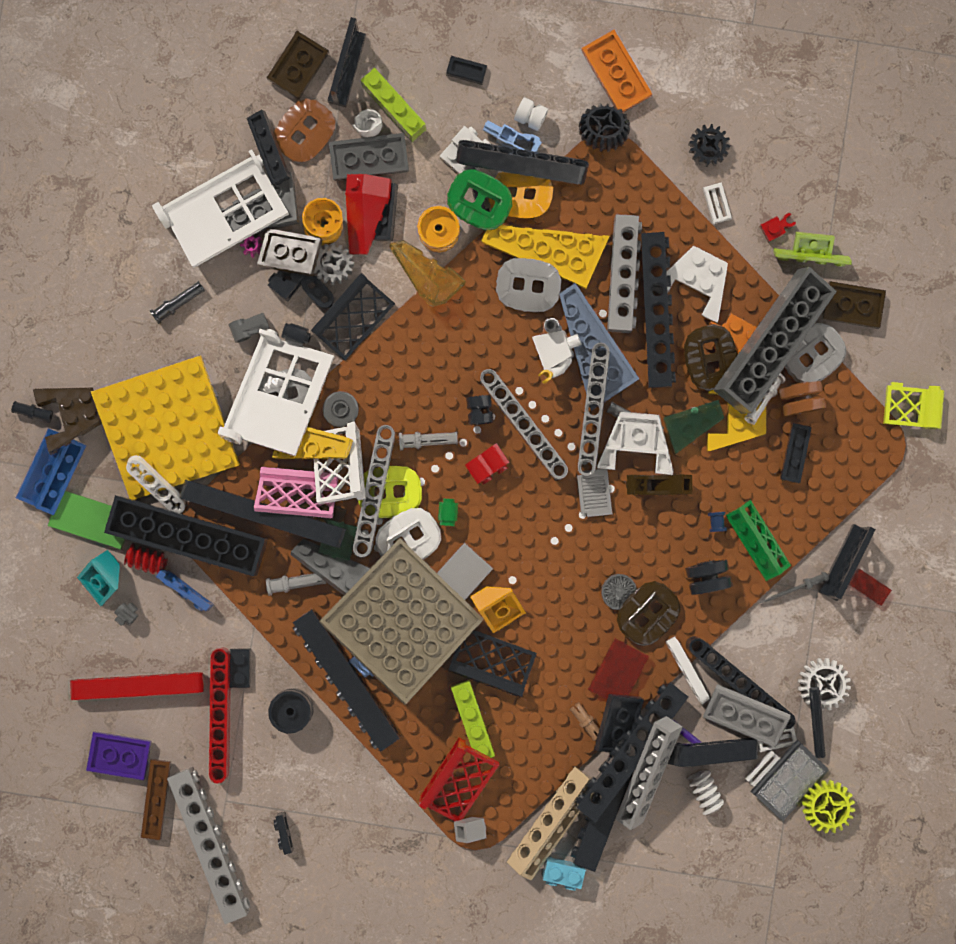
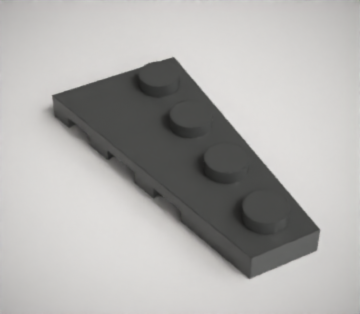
[290,538,370,595]

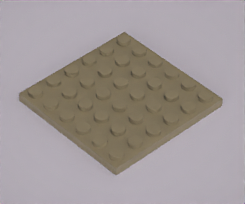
[319,538,483,705]

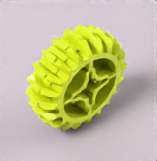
[802,780,855,833]

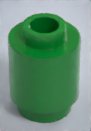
[438,498,458,526]

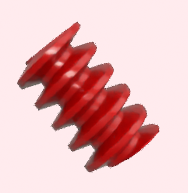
[124,543,168,574]

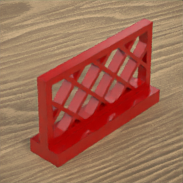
[419,737,499,821]

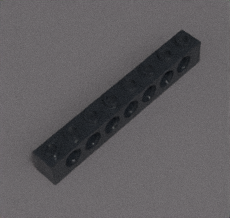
[641,232,676,389]
[574,682,689,823]

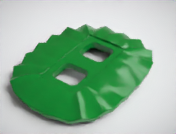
[447,169,512,230]

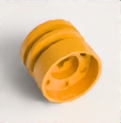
[302,198,343,246]

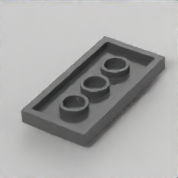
[329,133,409,181]

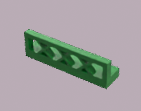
[726,500,791,581]

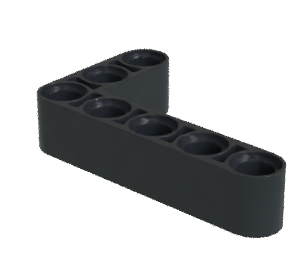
[668,738,758,767]

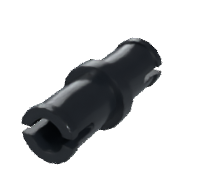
[11,401,53,423]

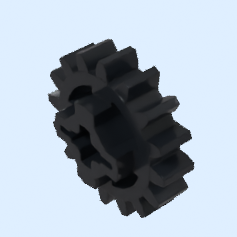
[688,124,731,167]

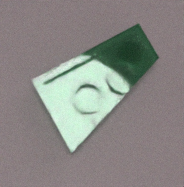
[663,400,724,454]

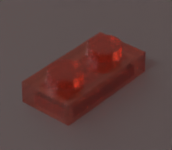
[849,569,892,606]

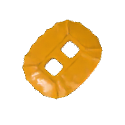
[488,172,553,218]

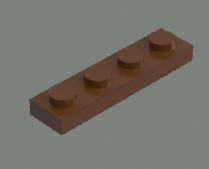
[141,759,171,840]

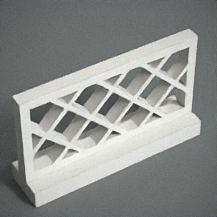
[314,422,366,505]

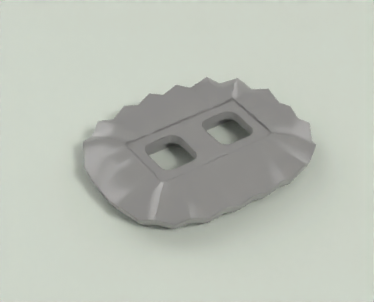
[496,258,561,312]
[784,323,846,383]
[258,368,312,404]

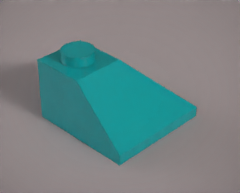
[77,550,120,607]

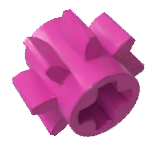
[240,235,262,258]

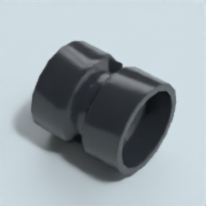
[466,395,494,425]

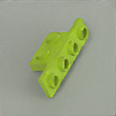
[773,232,852,267]

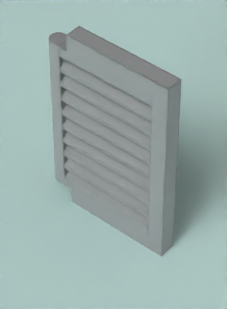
[577,469,612,517]

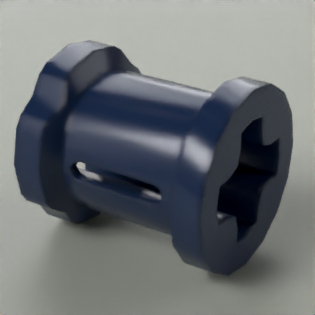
[708,512,727,532]

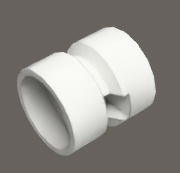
[514,97,549,131]

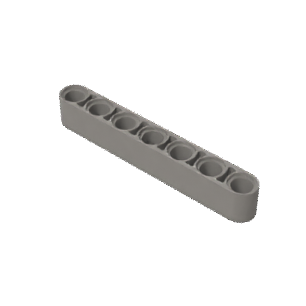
[578,343,610,476]
[480,369,568,480]
[353,425,395,557]

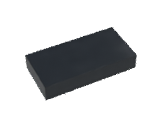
[446,55,487,85]

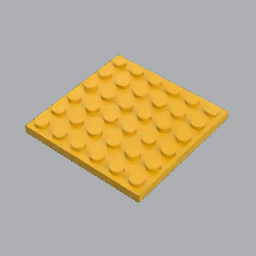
[91,355,240,500]

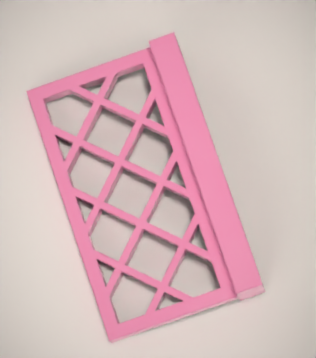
[254,467,339,518]

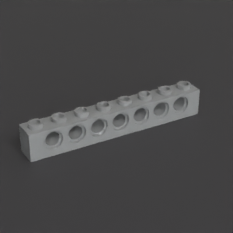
[167,767,251,924]

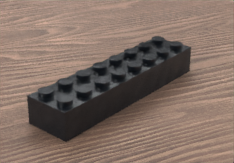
[104,495,268,576]

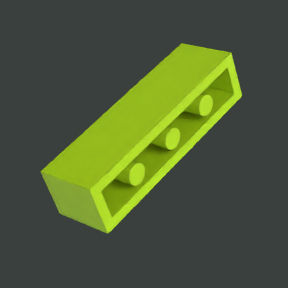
[361,68,426,142]
[451,679,495,759]

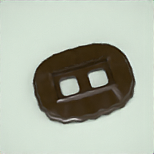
[684,324,737,391]
[617,581,680,646]

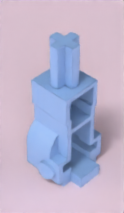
[483,120,542,152]

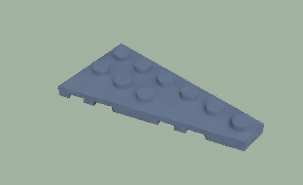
[559,283,639,411]

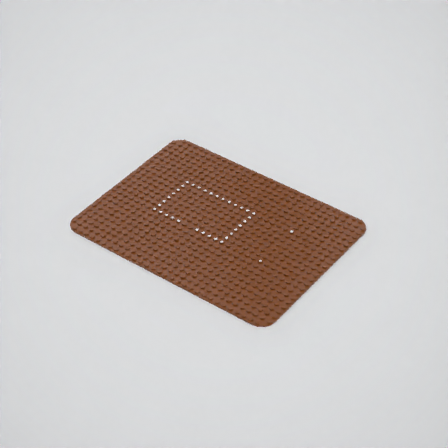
[181,138,906,850]

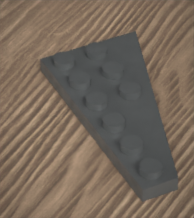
[220,171,299,233]

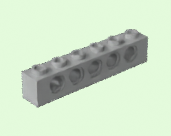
[607,214,642,333]
[616,716,682,830]

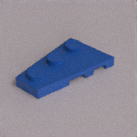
[156,570,214,611]

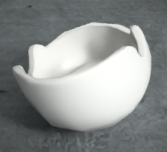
[353,109,382,137]

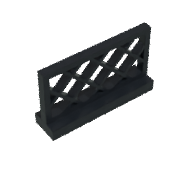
[327,17,366,107]
[310,273,395,361]
[819,524,876,601]
[448,630,537,698]

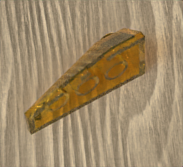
[389,240,466,307]

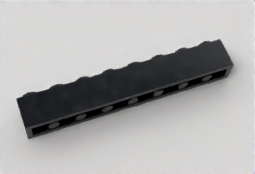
[292,608,401,752]

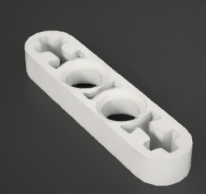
[126,455,186,513]
[666,637,710,704]

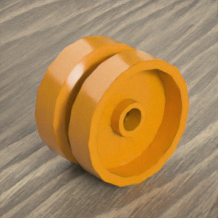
[417,206,460,253]

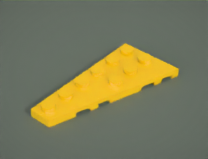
[481,225,609,289]

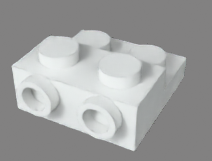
[440,126,490,174]

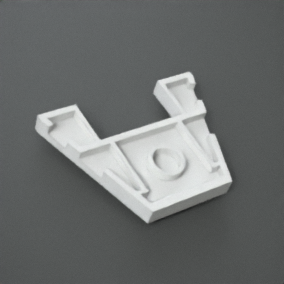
[653,246,728,323]
[597,412,673,475]

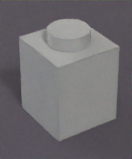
[454,817,486,843]

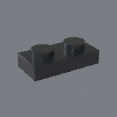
[230,648,251,688]
[273,811,294,855]

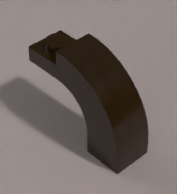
[626,474,693,495]

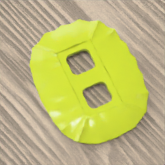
[358,466,422,518]

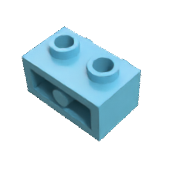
[542,857,586,891]

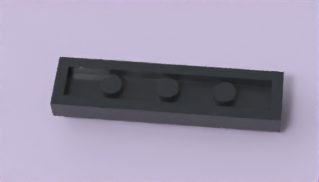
[246,109,291,186]

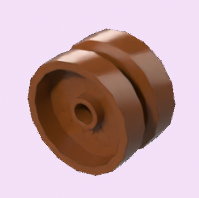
[779,381,827,416]

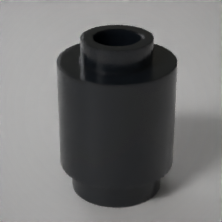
[281,323,311,347]

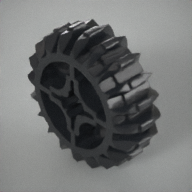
[579,103,630,153]

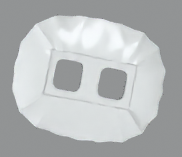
[375,508,441,560]

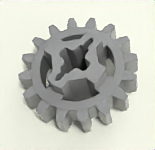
[314,243,354,285]

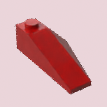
[345,174,392,255]

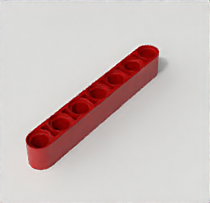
[209,647,231,784]
[70,672,204,700]

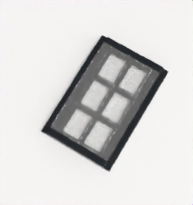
[750,740,829,821]

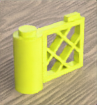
[883,382,944,429]

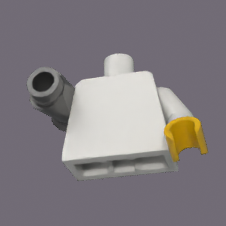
[532,318,581,384]

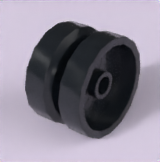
[685,559,733,595]
[268,688,314,734]

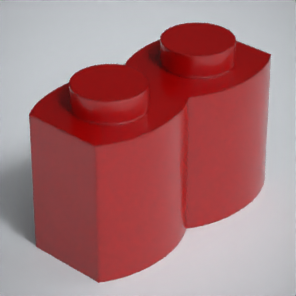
[465,443,510,485]

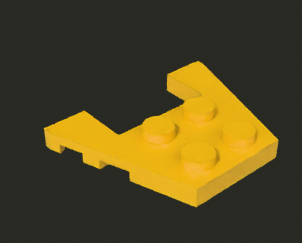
[707,390,766,451]

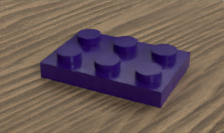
[86,731,152,780]

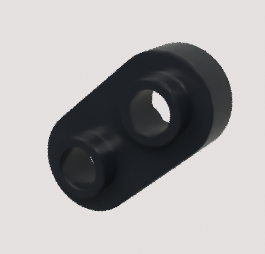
[302,275,334,309]

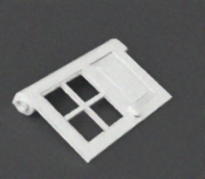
[152,150,289,268]
[218,329,334,456]

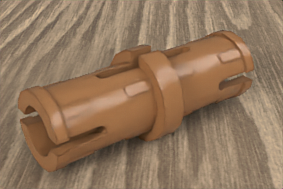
[570,702,599,741]

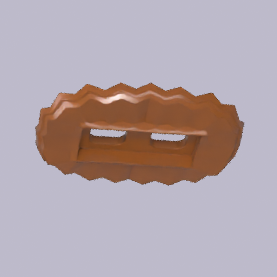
[274,98,335,162]

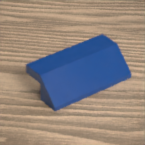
[15,428,86,515]

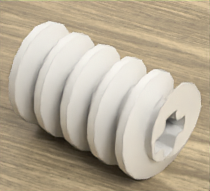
[687,770,724,815]

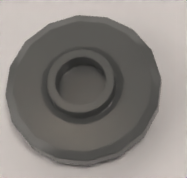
[323,391,359,427]
[601,574,636,610]

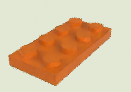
[581,30,652,112]

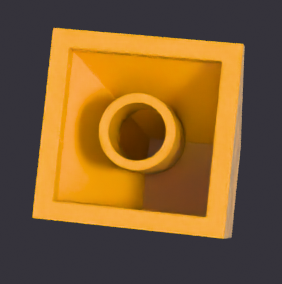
[471,587,526,633]

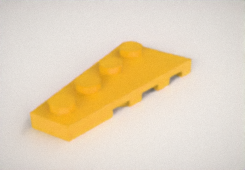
[272,427,353,459]

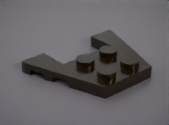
[33,387,102,455]

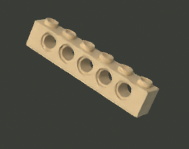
[507,767,594,880]

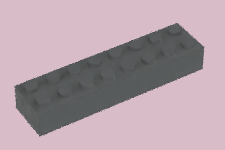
[713,267,837,414]

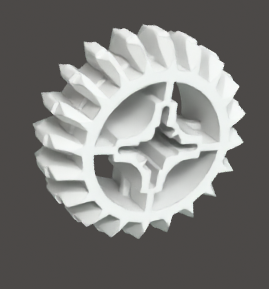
[798,658,851,711]

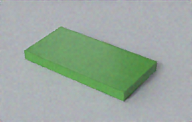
[48,491,125,549]

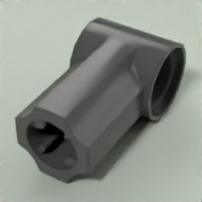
[228,313,270,343]

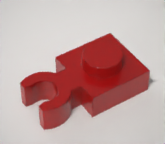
[759,213,796,243]

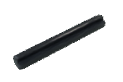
[809,687,826,759]

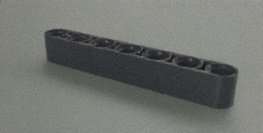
[455,140,589,184]
[685,636,795,729]

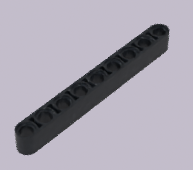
[180,479,346,548]

